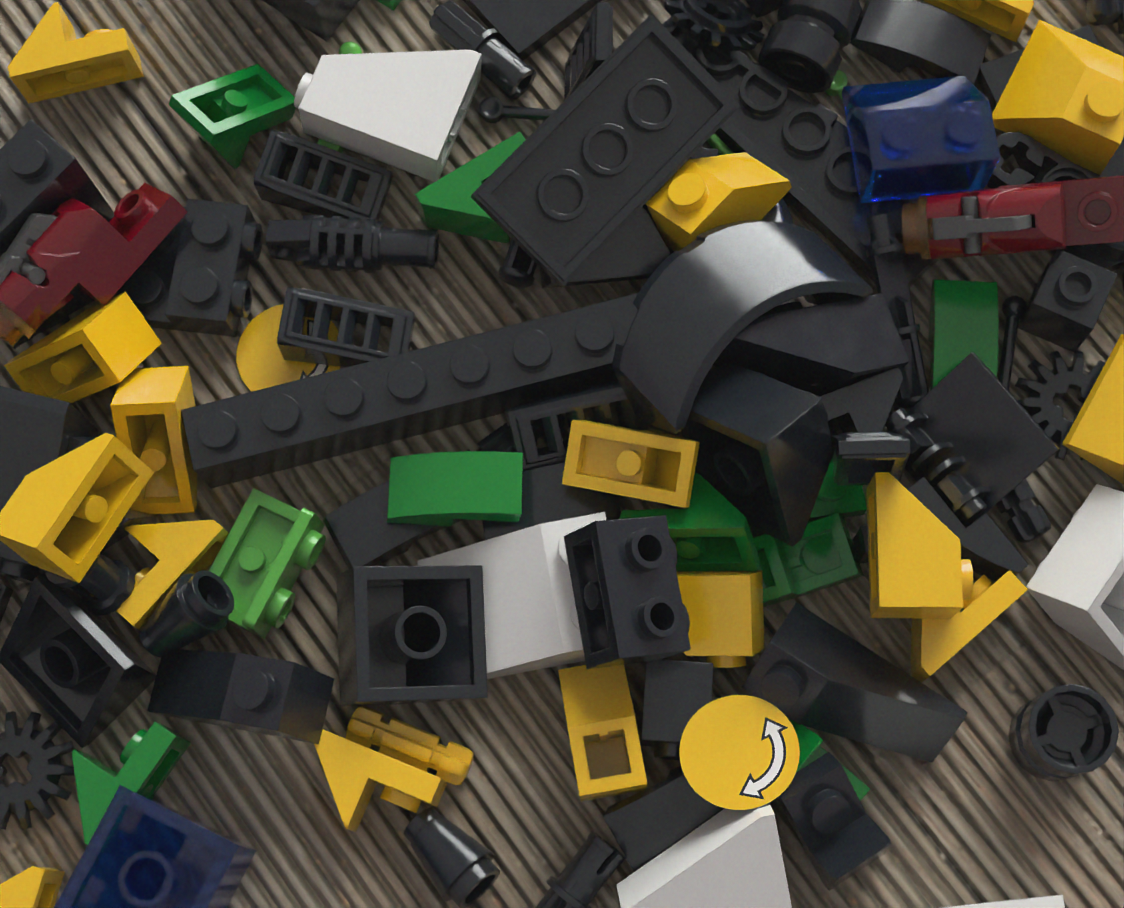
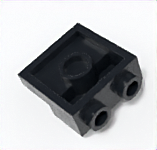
[114,198,263,337]

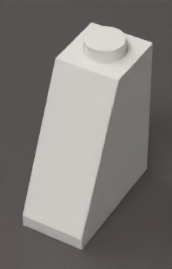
[294,50,482,182]
[616,803,792,908]

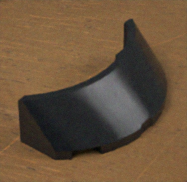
[612,220,873,434]

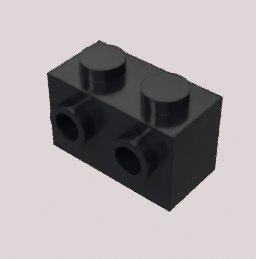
[563,515,691,669]

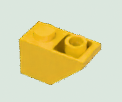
[558,665,647,802]

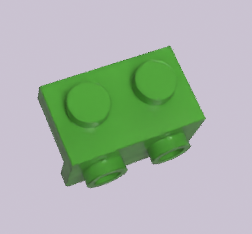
[209,488,326,639]

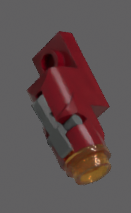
[902,175,1124,259]
[0,182,188,347]

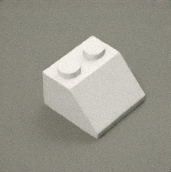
[1026,484,1124,670]

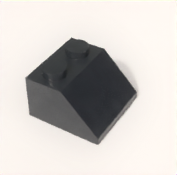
[681,360,834,547]
[336,565,488,706]

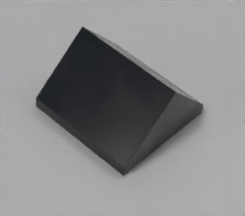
[0,573,156,748]

